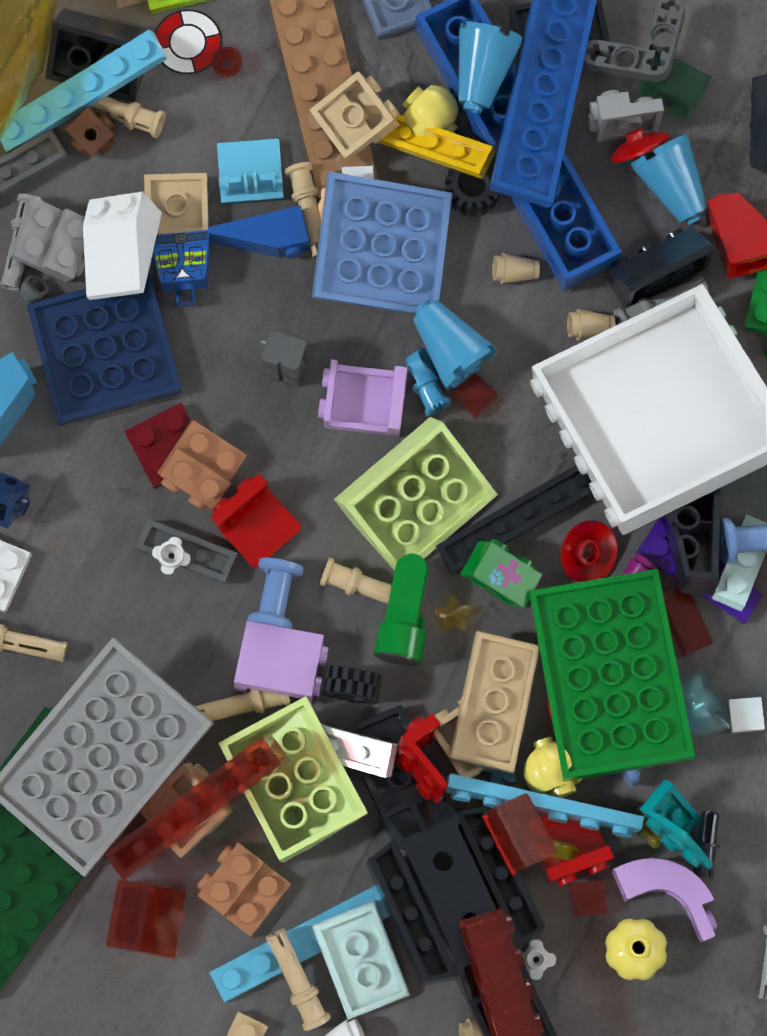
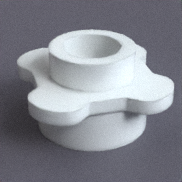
[152,537,191,575]
[521,939,556,980]

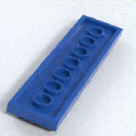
[489,0,597,208]

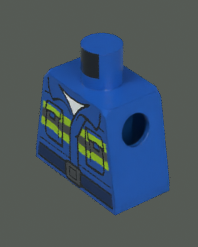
[153,230,211,307]

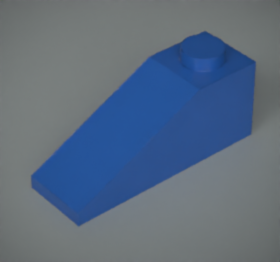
[208,206,310,259]

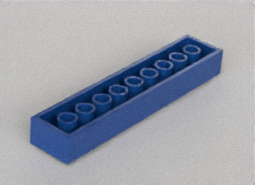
[415,0,622,292]

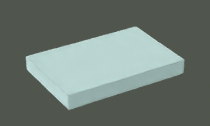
[312,900,410,1020]

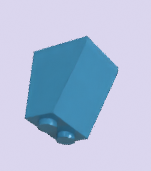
[0,352,37,446]

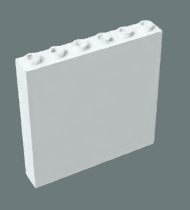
[530,284,767,535]

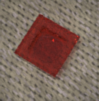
[453,373,498,419]
[569,880,607,918]

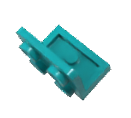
[640,779,714,869]

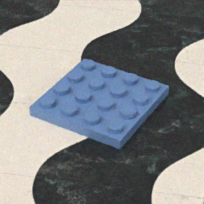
[312,172,452,315]

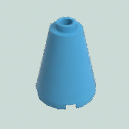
[458,22,522,114]
[630,134,708,226]
[413,300,498,390]

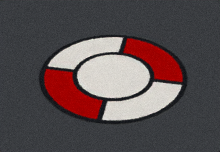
[155,9,222,75]

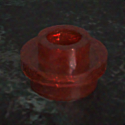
[211,46,243,77]

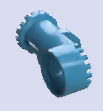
[405,348,451,416]

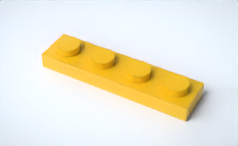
[378,115,496,179]

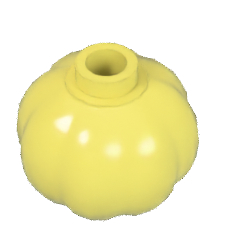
[402,85,458,136]
[523,737,582,798]
[605,918,667,980]

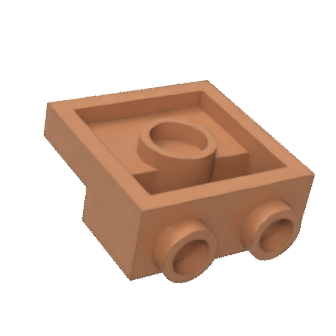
[157,419,247,511]
[197,843,291,937]

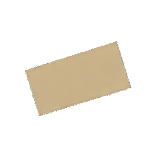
[449,631,540,774]

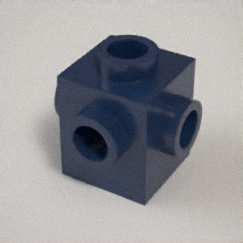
[0,472,31,529]

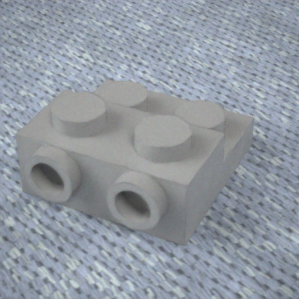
[587,90,664,142]
[9,197,85,282]

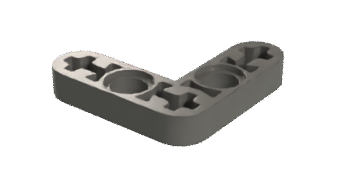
[583,0,686,82]

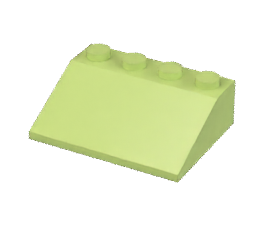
[334,417,498,571]
[218,696,368,863]

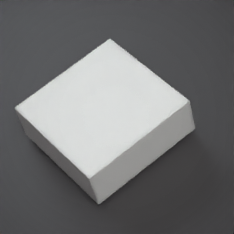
[727,697,765,733]

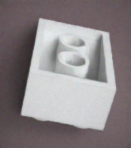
[83,191,162,300]

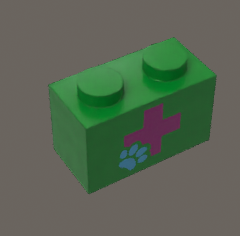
[460,539,542,608]

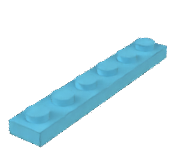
[0,29,167,153]
[446,774,644,837]
[209,886,390,1003]

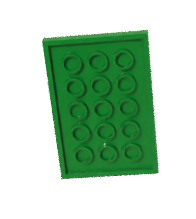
[529,569,695,782]

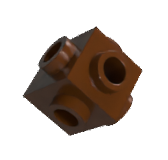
[65,107,117,157]

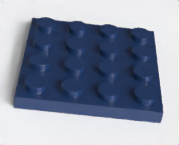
[27,272,182,426]

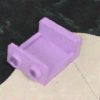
[318,359,407,437]
[234,621,329,704]

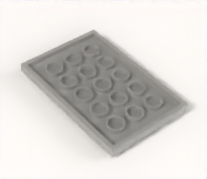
[0,638,215,877]

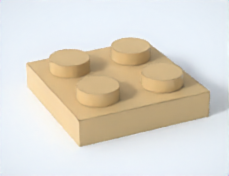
[144,173,209,235]

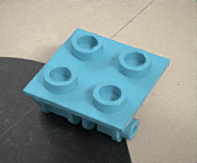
[217,139,284,203]

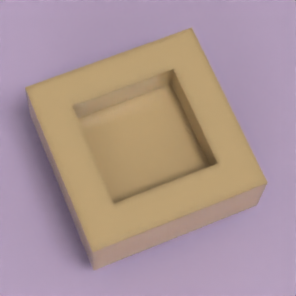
[227,1012,268,1036]

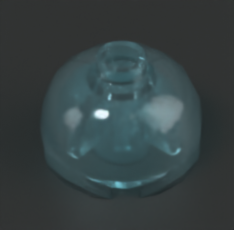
[680,669,730,736]

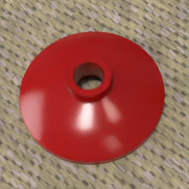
[610,128,670,163]
[561,520,618,582]

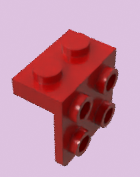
[211,474,301,568]
[396,713,448,804]
[527,801,614,887]

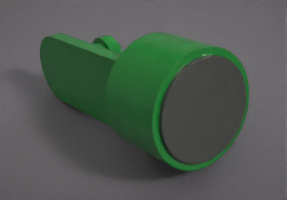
[373,553,428,666]

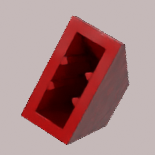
[706,192,767,279]

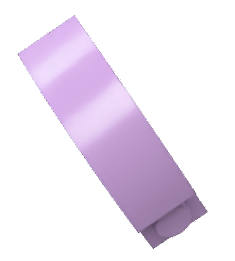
[611,858,717,943]

